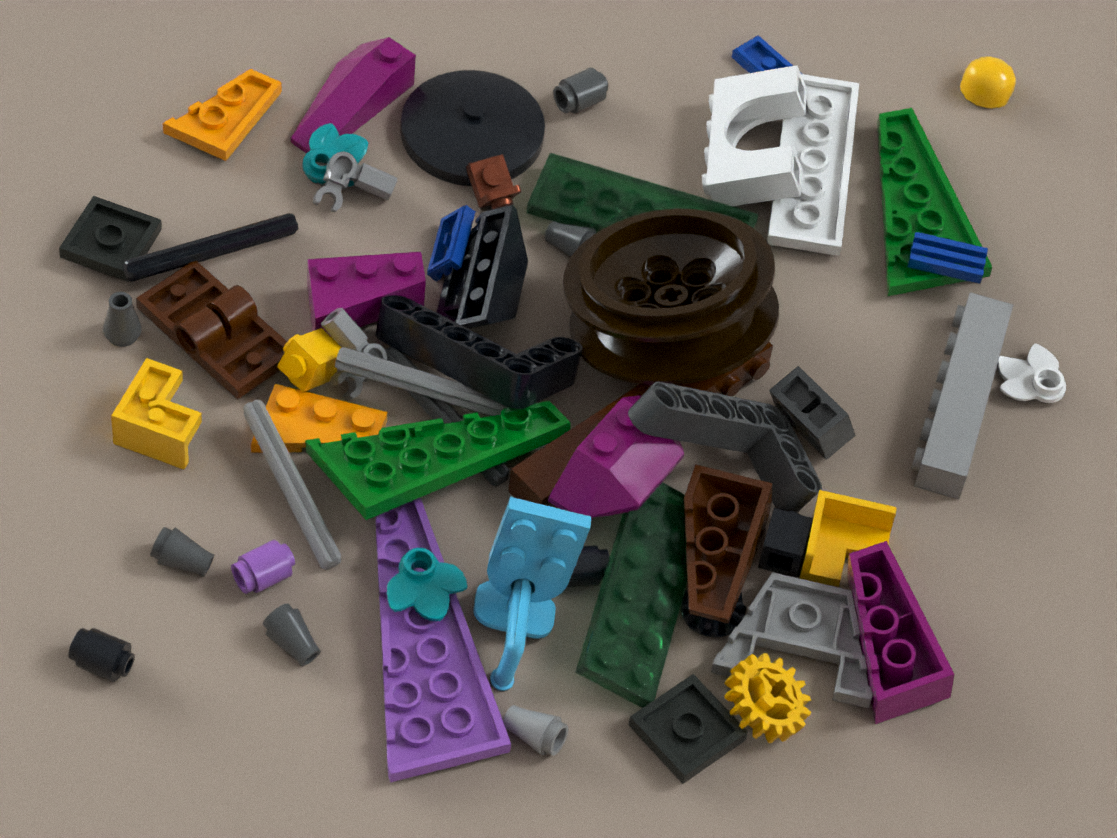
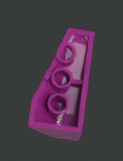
[291,37,416,153]

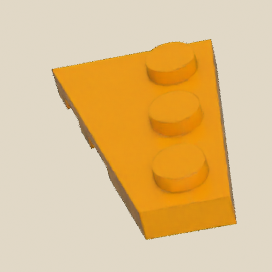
[163,69,282,161]
[251,384,387,453]

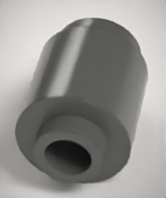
[553,67,608,113]

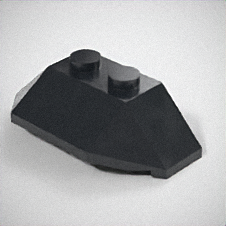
[436,205,528,329]

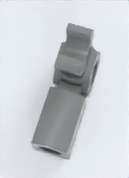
[313,151,397,213]
[321,307,387,400]

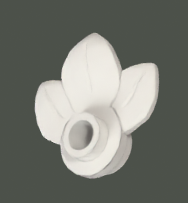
[997,343,1066,403]

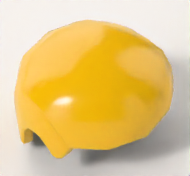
[960,56,1016,109]

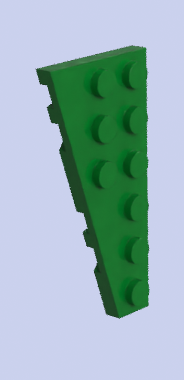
[877,108,993,296]
[305,401,571,520]

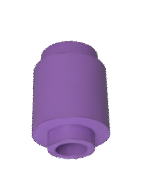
[231,540,295,594]

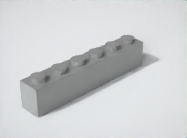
[911,292,1013,499]

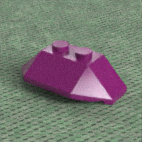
[548,396,684,520]

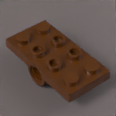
[136,261,287,400]

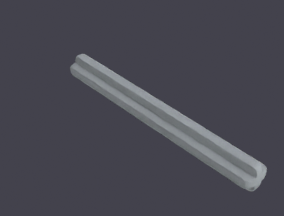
[335,347,507,416]
[243,400,341,569]

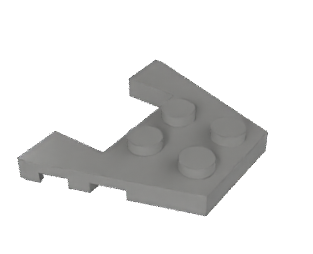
[711,572,872,708]

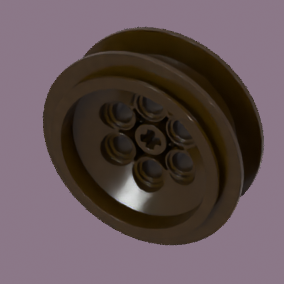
[563,208,779,385]

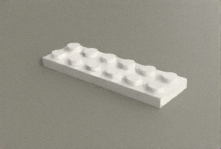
[767,74,859,256]

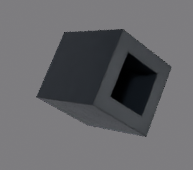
[758,508,813,578]

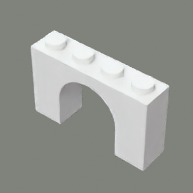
[702,65,807,209]

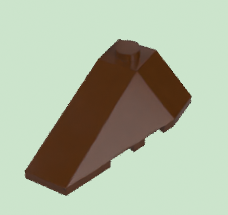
[684,464,773,624]

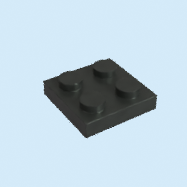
[59,196,162,282]
[629,674,748,784]

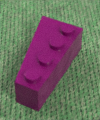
[847,541,955,724]

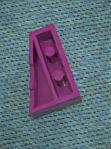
[307,252,426,337]

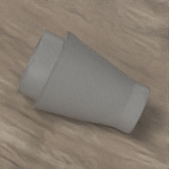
[503,705,568,756]

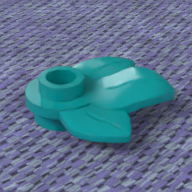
[302,124,368,187]
[387,548,468,621]

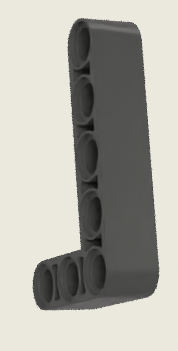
[628,382,822,513]

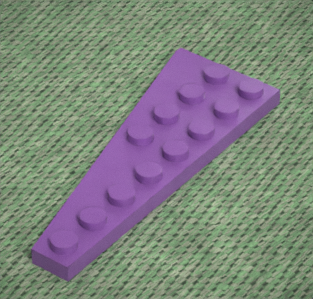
[375,497,511,783]

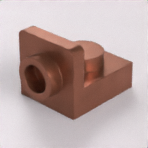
[466,154,521,210]

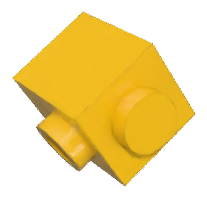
[277,328,341,392]

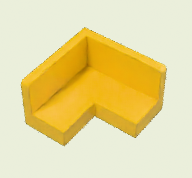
[111,358,202,469]
[799,490,897,587]

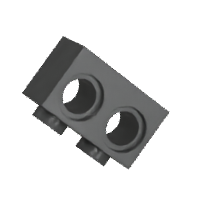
[769,366,856,460]

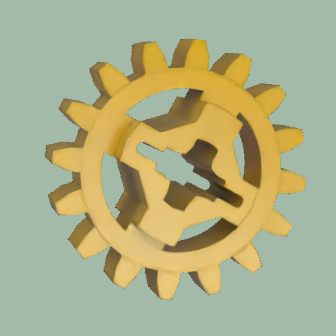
[724,653,811,743]

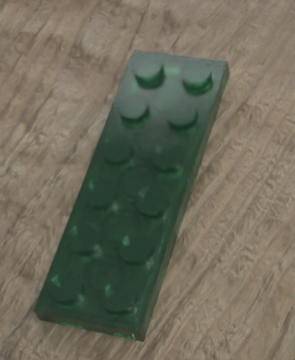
[526,153,759,233]
[576,482,688,708]

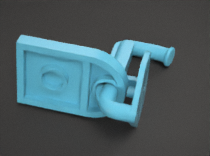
[473,497,591,691]

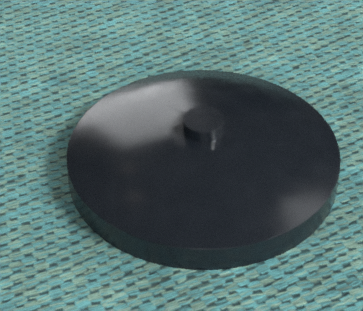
[401,70,545,186]

